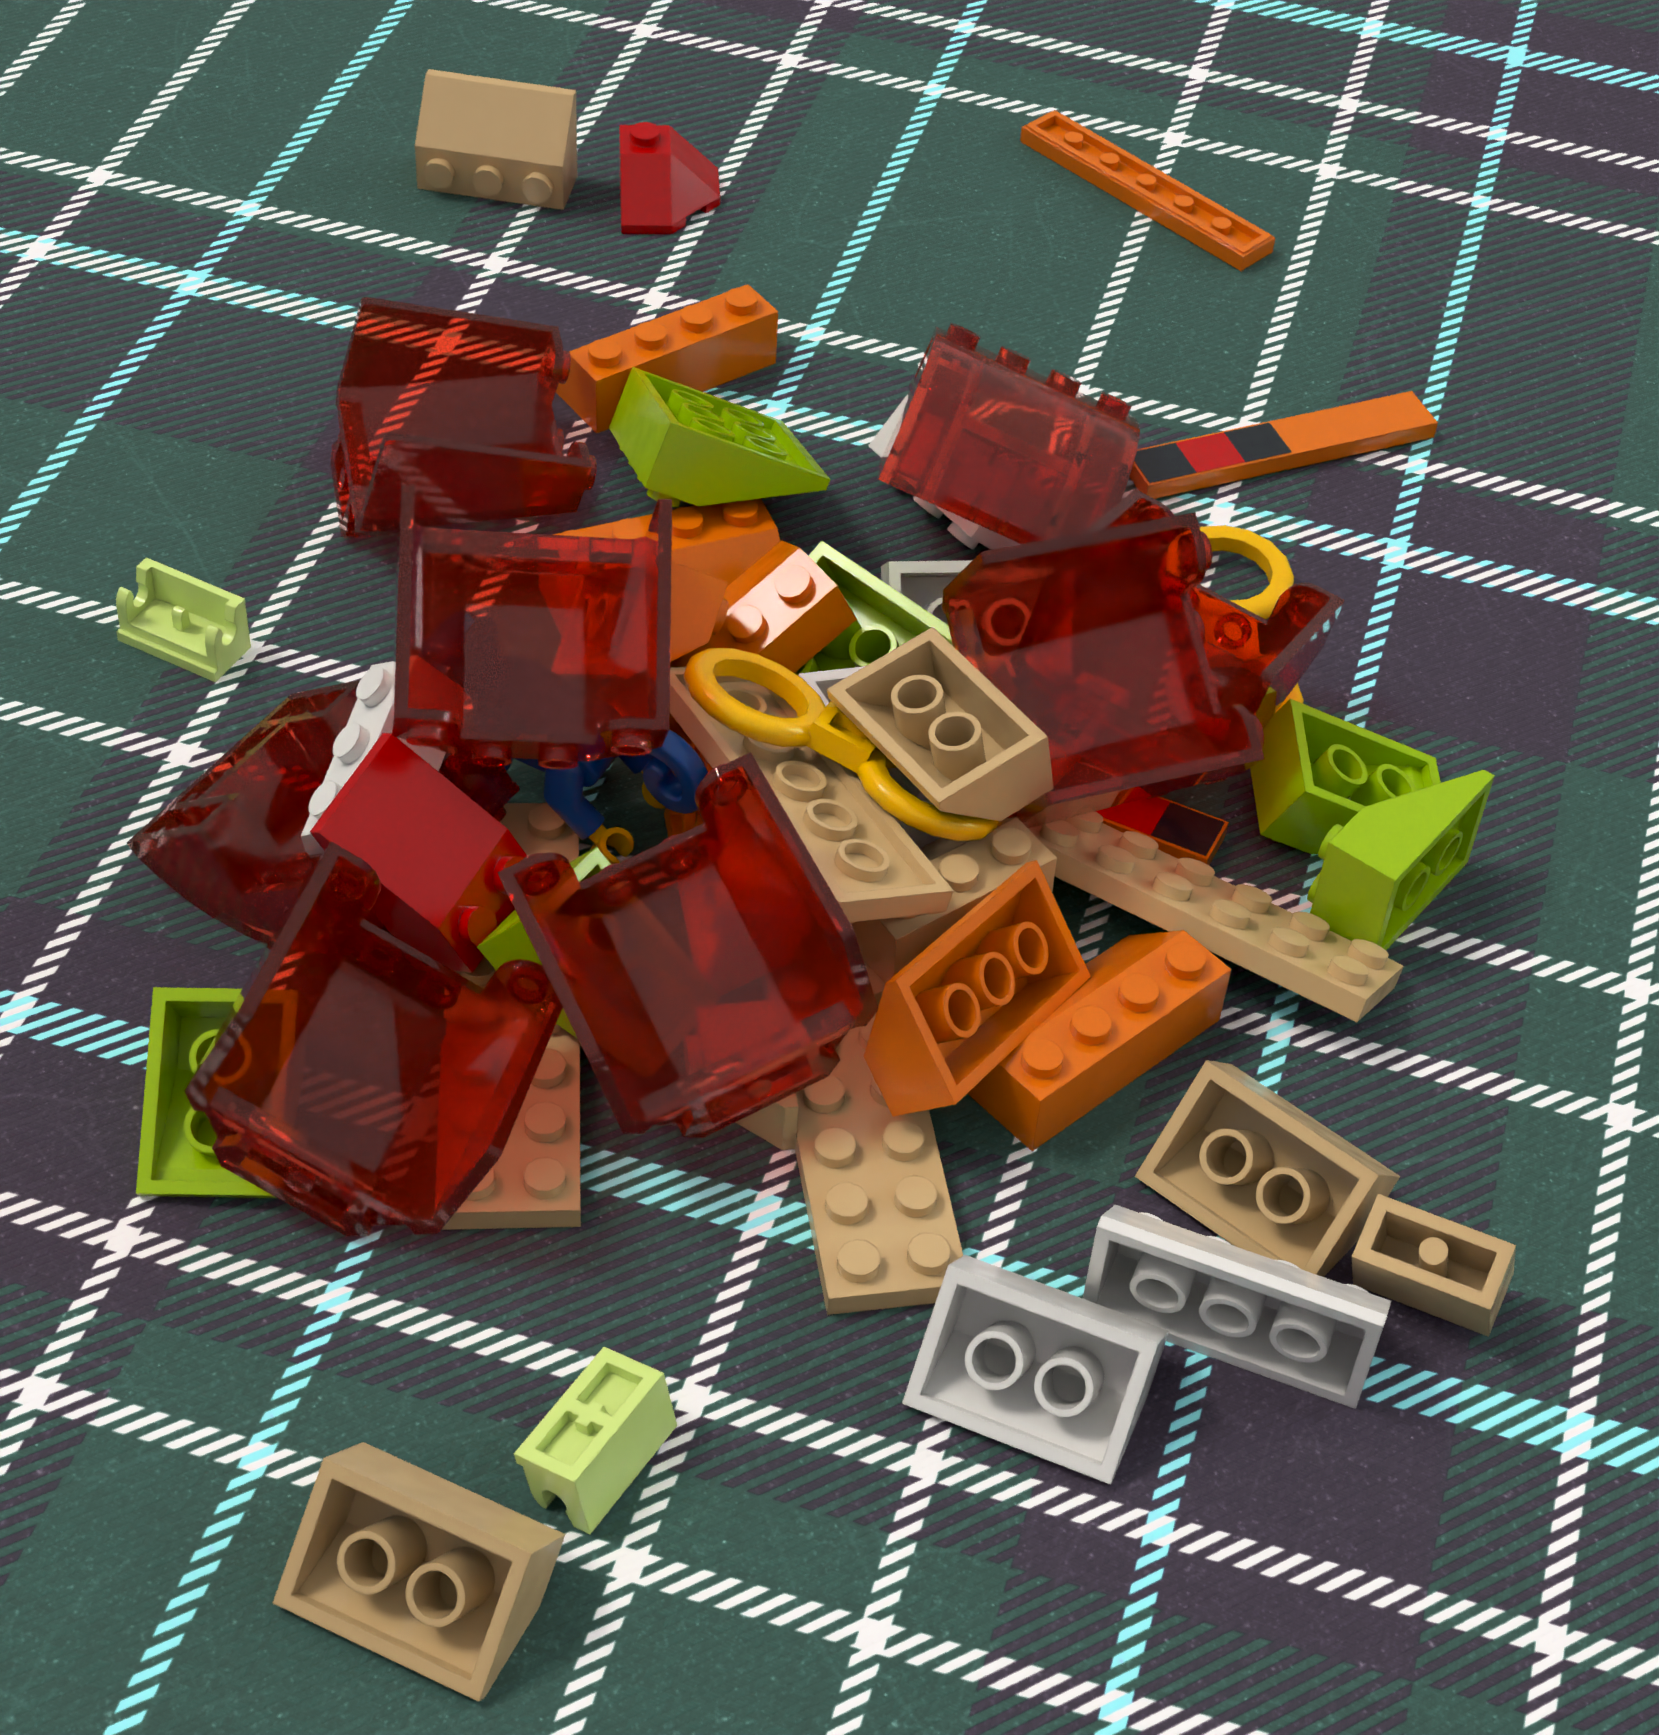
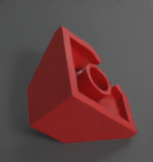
[619,122,720,234]

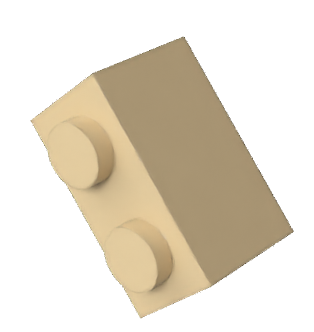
[1352,1194,1516,1337]

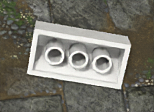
[1083,1205,1391,1409]

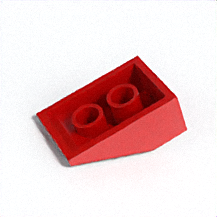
[310,733,540,973]

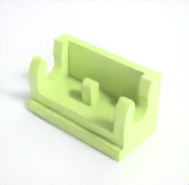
[116,557,251,682]
[514,1347,677,1534]

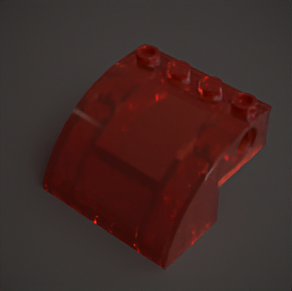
[878,323,1140,575]
[126,680,520,954]

